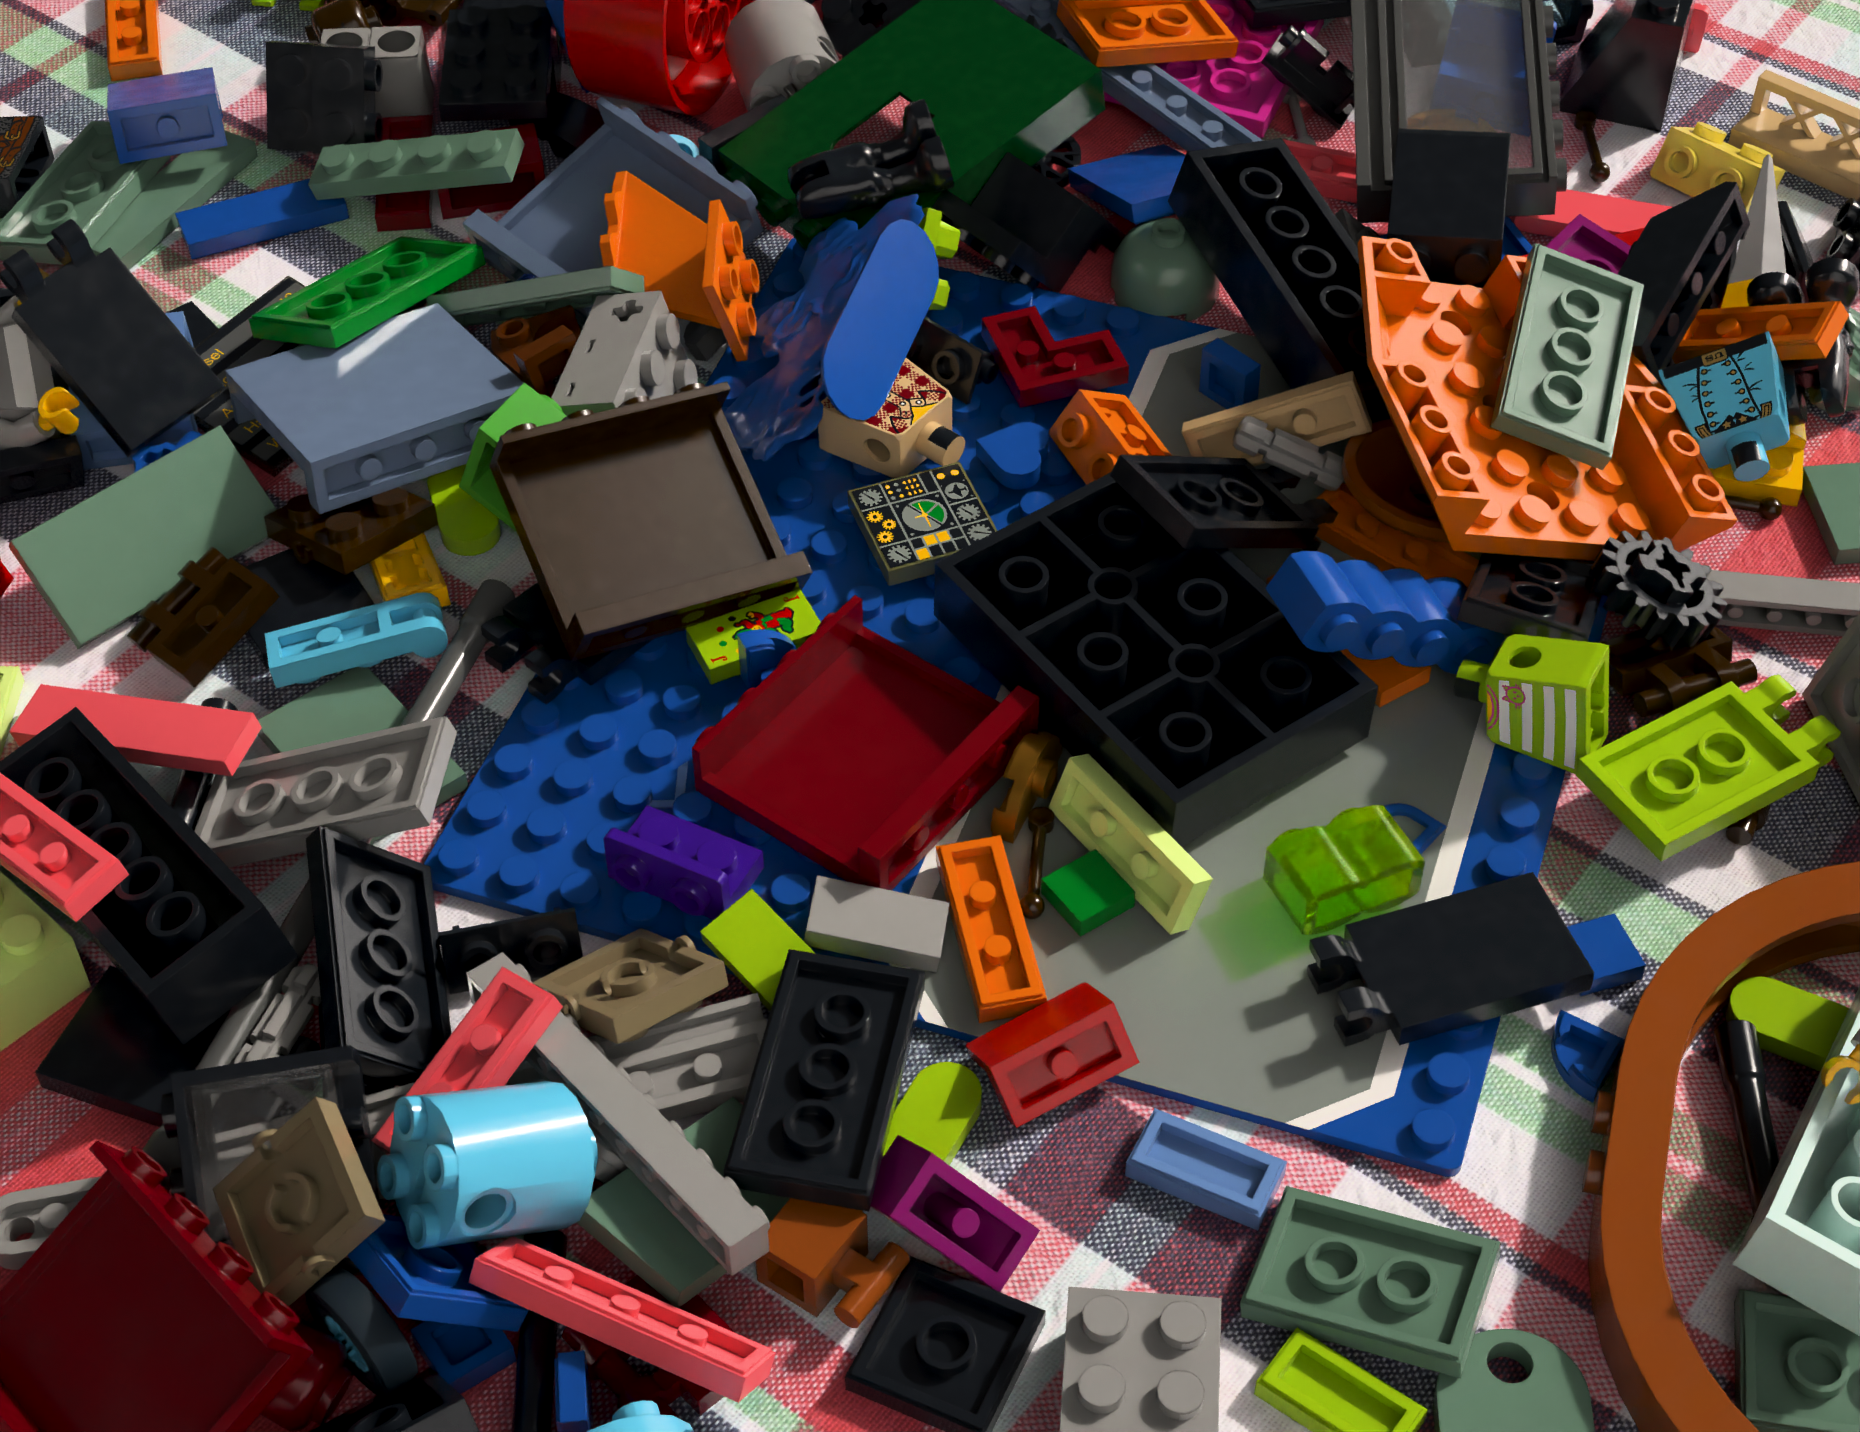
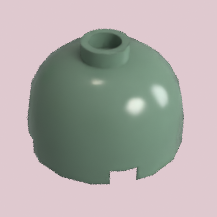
[1111,218,1220,322]

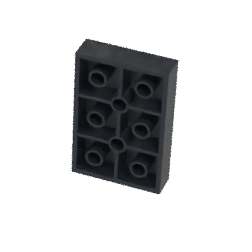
[934,472,1378,847]

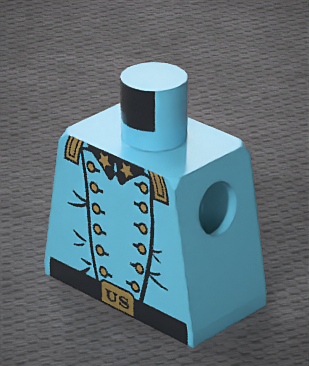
[1658,331,1790,482]

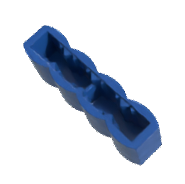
[1265,551,1505,674]

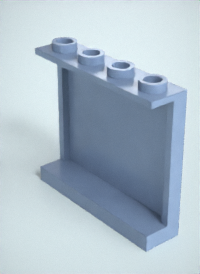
[462,96,763,331]
[225,303,523,514]

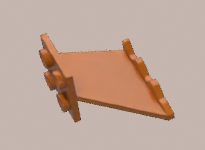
[599,171,760,362]

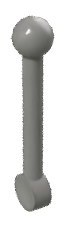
[1282,88,1316,146]

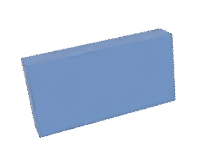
[1125,1108,1287,1231]

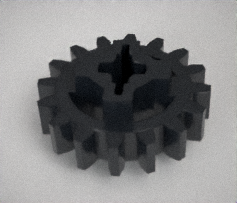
[1589,530,1727,647]

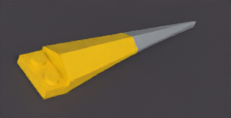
[1709,154,1807,507]

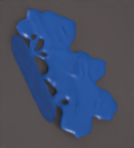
[724,194,939,462]

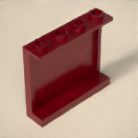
[692,595,1039,891]
[0,1140,314,1432]

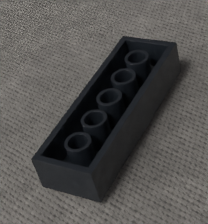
[1168,138,1391,439]
[0,707,298,1045]

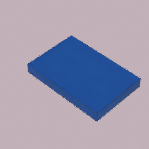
[1068,144,1186,224]

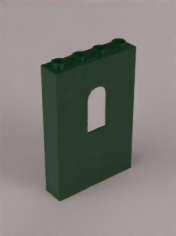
[718,0,1105,251]

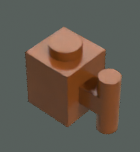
[756,1198,910,1328]

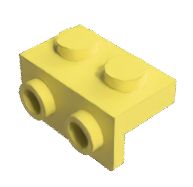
[1650,122,1786,213]

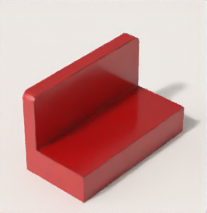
[966,983,1139,1128]

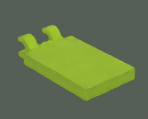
[1576,675,1841,862]

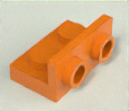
[1049,389,1172,485]

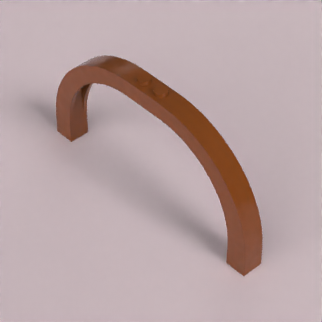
[1582,861,1860,1432]

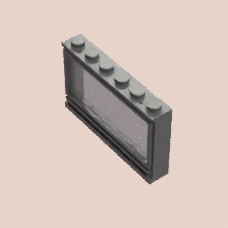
[1350,0,1567,223]

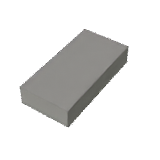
[804,875,950,973]

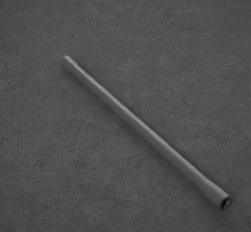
[142,579,515,1191]

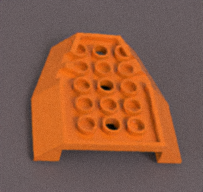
[1357,236,1738,561]

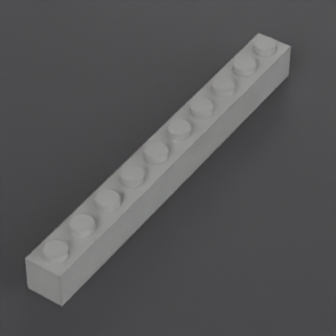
[1615,570,1860,636]
[466,952,770,1276]

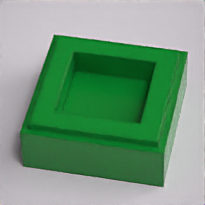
[1041,849,1135,937]

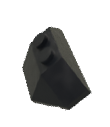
[1618,181,1750,385]

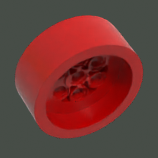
[563,0,755,116]

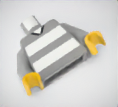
[0,268,79,450]

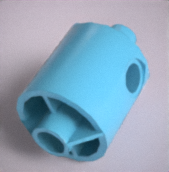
[377,1081,598,1250]

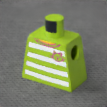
[1454,634,1609,774]

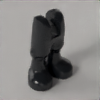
[787,99,954,220]
[1747,258,1859,426]

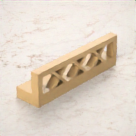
[1728,69,1860,200]

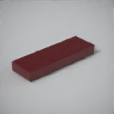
[375,115,435,232]

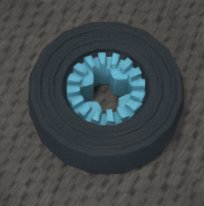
[305,1267,418,1398]

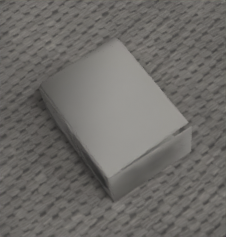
[321,26,434,118]

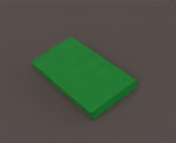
[248,236,486,349]

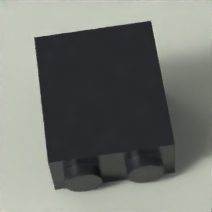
[1560,0,1696,132]
[1387,128,1511,288]

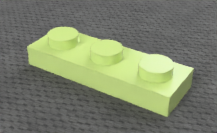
[1048,754,1213,935]

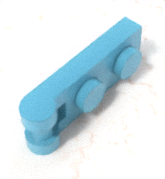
[265,592,448,689]

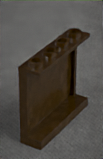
[489,382,813,662]

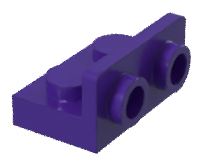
[603,805,764,920]

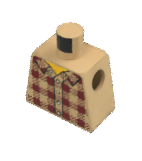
[818,358,965,479]

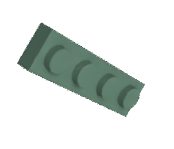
[308,128,525,200]

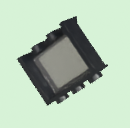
[161,1045,380,1277]

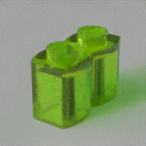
[1263,805,1425,935]

